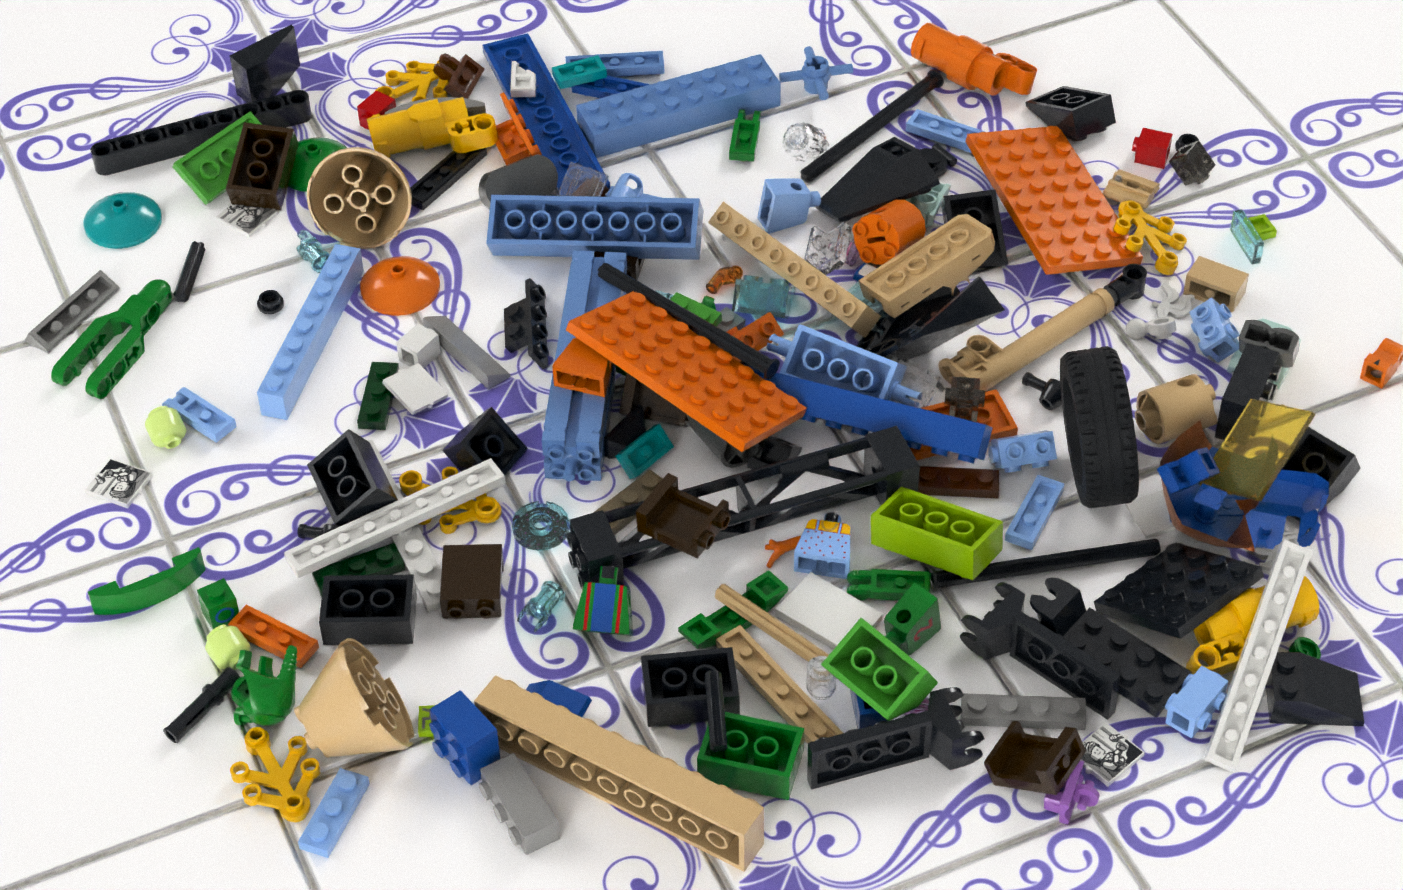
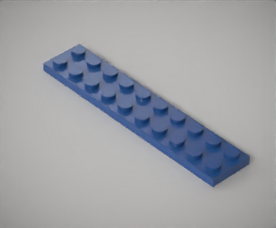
[482,33,610,196]

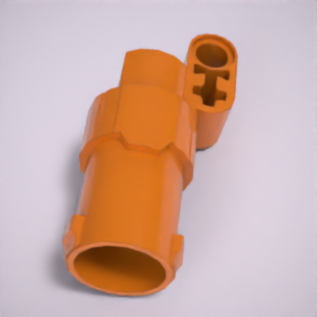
[911,23,1037,96]

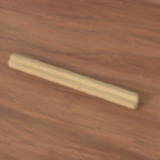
[714,584,833,677]

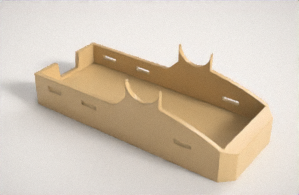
[858,214,995,318]

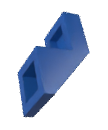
[1157,447,1220,495]
[526,680,592,717]

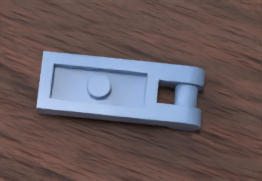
[162,387,237,443]

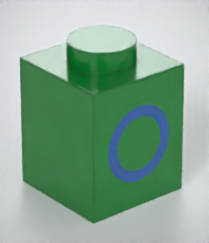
[197,578,239,630]

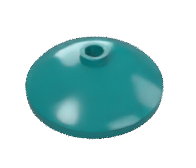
[83,192,162,249]

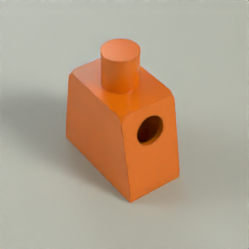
[552,338,613,397]

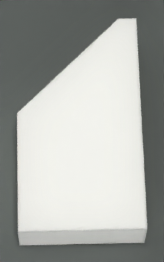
[510,61,536,97]

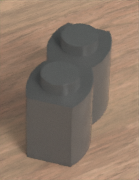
[1239,320,1299,368]

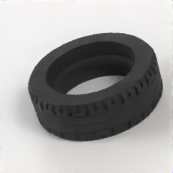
[1060,346,1139,509]

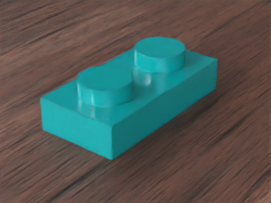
[552,55,607,90]
[615,423,674,479]

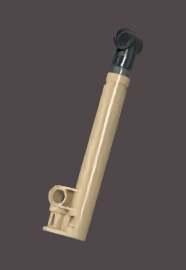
[938,264,1147,397]

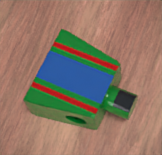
[572,566,633,636]

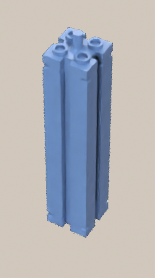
[542,250,627,481]

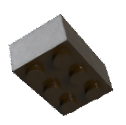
[226,122,299,211]

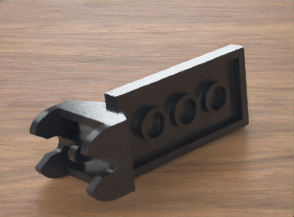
[1030,578,1192,718]
[960,582,1121,720]
[807,687,985,790]

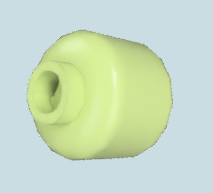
[145,406,187,449]
[205,624,251,670]

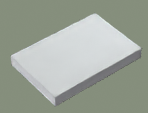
[775,572,883,650]

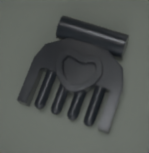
[919,143,957,178]

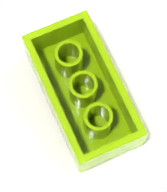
[871,487,1003,580]

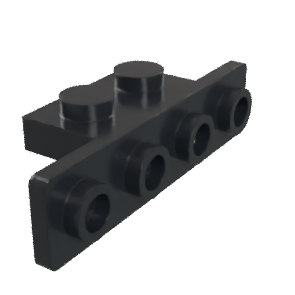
[504,278,549,369]

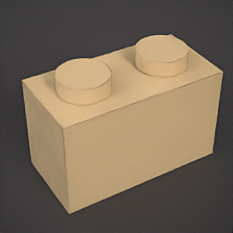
[1183,256,1249,313]

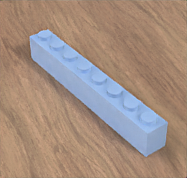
[257,244,364,420]

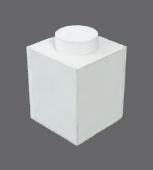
[396,323,441,368]

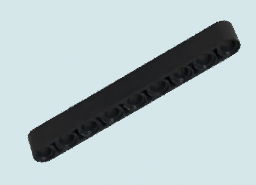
[90,90,312,176]

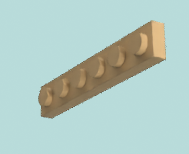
[716,625,843,744]

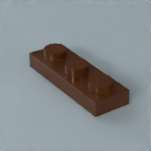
[918,466,999,499]

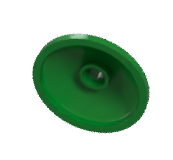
[288,137,347,192]

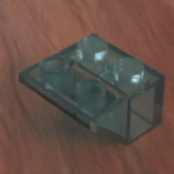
[732,275,796,319]

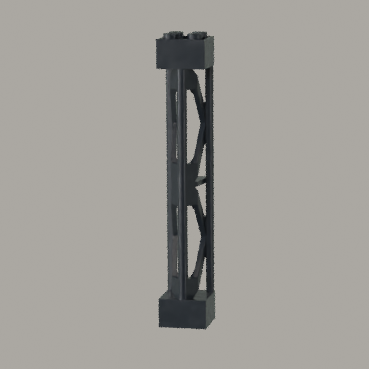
[566,426,920,590]

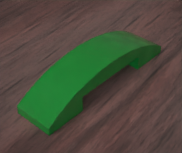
[87,547,206,615]
[678,570,788,649]

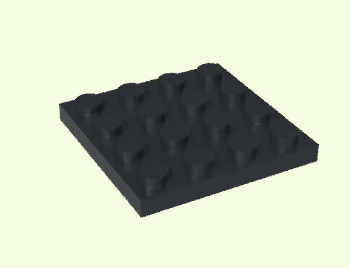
[1094,542,1264,639]

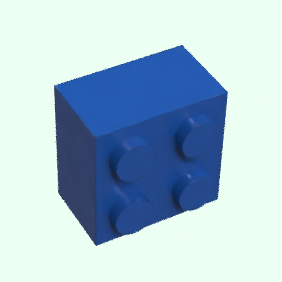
[429,690,501,785]

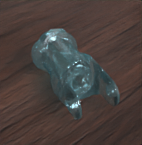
[296,230,330,273]
[517,581,566,632]

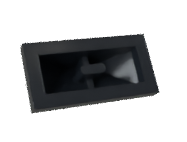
[604,404,646,459]

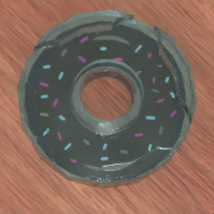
[512,501,570,551]

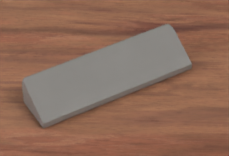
[25,269,120,353]
[423,316,511,390]

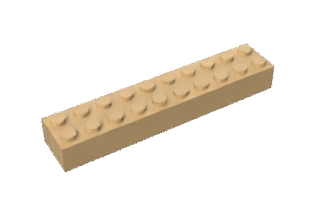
[474,675,764,872]

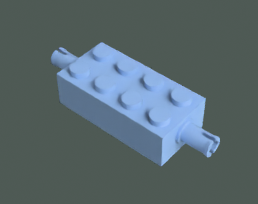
[766,324,922,408]

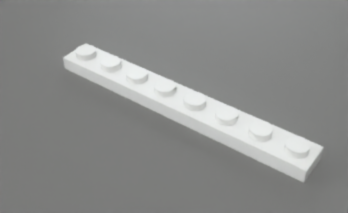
[368,439,442,613]
[284,458,506,579]
[1203,539,1313,772]

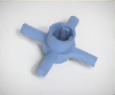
[779,46,853,100]

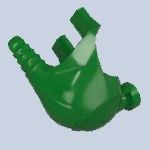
[234,645,297,726]

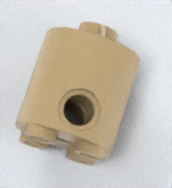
[1135,374,1218,444]

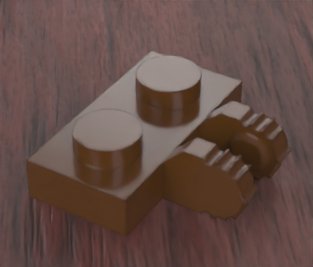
[433,53,485,99]

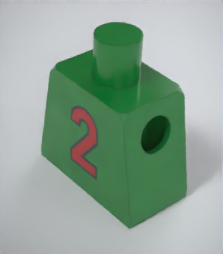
[884,583,941,655]

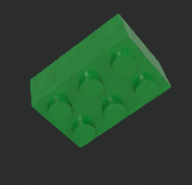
[697,712,804,800]

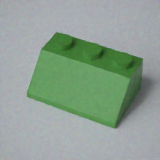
[821,618,938,721]

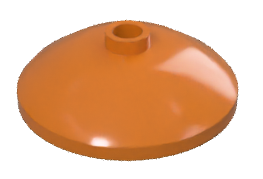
[360,256,440,316]

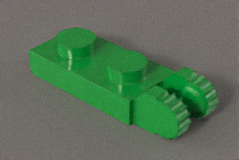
[729,109,761,162]
[847,569,931,601]

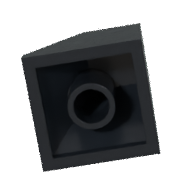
[442,407,528,476]

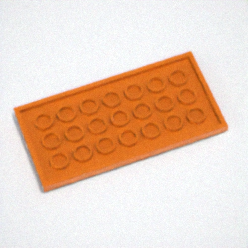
[965,126,1143,275]
[566,291,807,452]

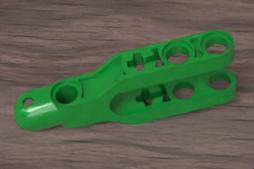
[51,279,172,400]

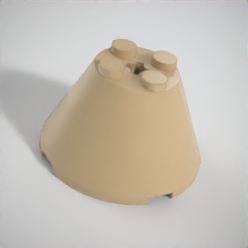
[307,147,412,249]
[294,638,414,758]

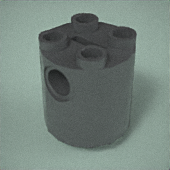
[687,415,767,468]

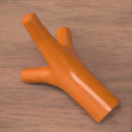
[765,536,801,568]

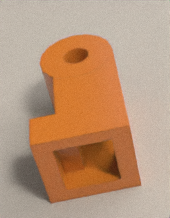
[1360,338,1403,389]

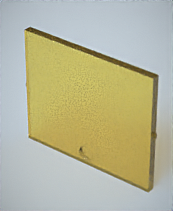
[1198,399,1315,501]

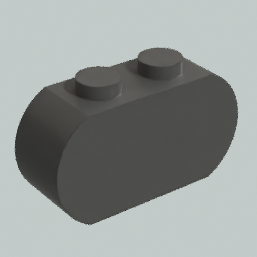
[478,154,558,210]

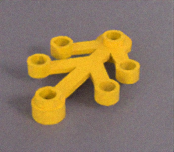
[375,60,448,102]
[1113,200,1187,275]
[399,466,502,534]
[230,727,320,822]

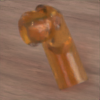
[706,265,743,294]

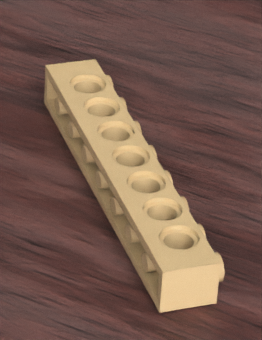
[708,201,881,338]

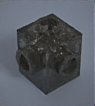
[1169,141,1216,186]
[944,377,985,422]

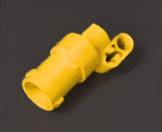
[367,97,498,158]
[1186,576,1319,675]

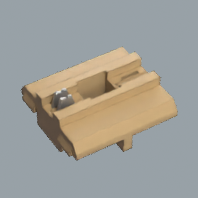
[1103,169,1160,209]

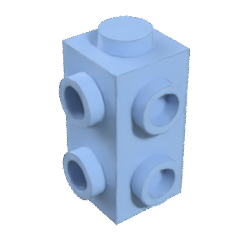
[1189,297,1239,363]
[988,430,1057,473]
[1165,666,1229,738]

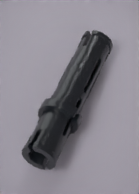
[163,667,240,743]

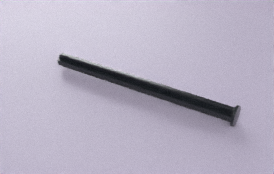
[800,69,944,183]
[598,263,780,379]
[929,538,1161,592]

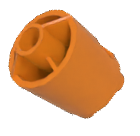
[852,199,926,265]

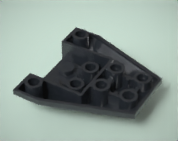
[816,137,940,223]

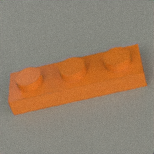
[228,604,319,668]

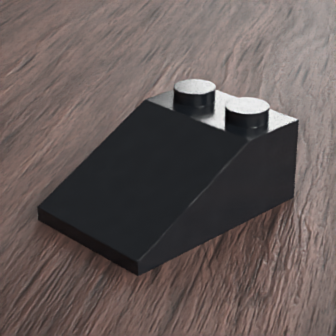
[229,25,300,103]
[1025,86,1116,141]
[941,189,1008,269]
[1276,427,1361,522]
[1265,652,1364,726]

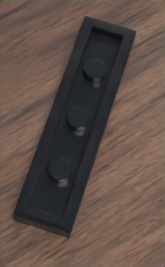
[410,148,487,210]

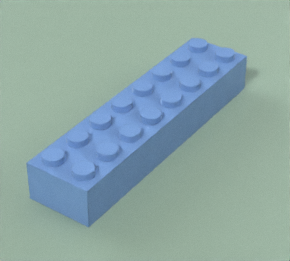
[576,54,781,158]
[486,195,704,260]

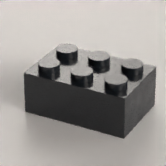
[1215,343,1282,447]
[307,429,398,526]
[319,574,417,645]
[641,647,740,727]

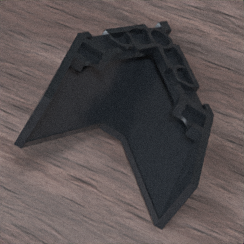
[857,276,1005,362]

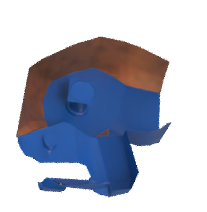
[1160,420,1329,552]

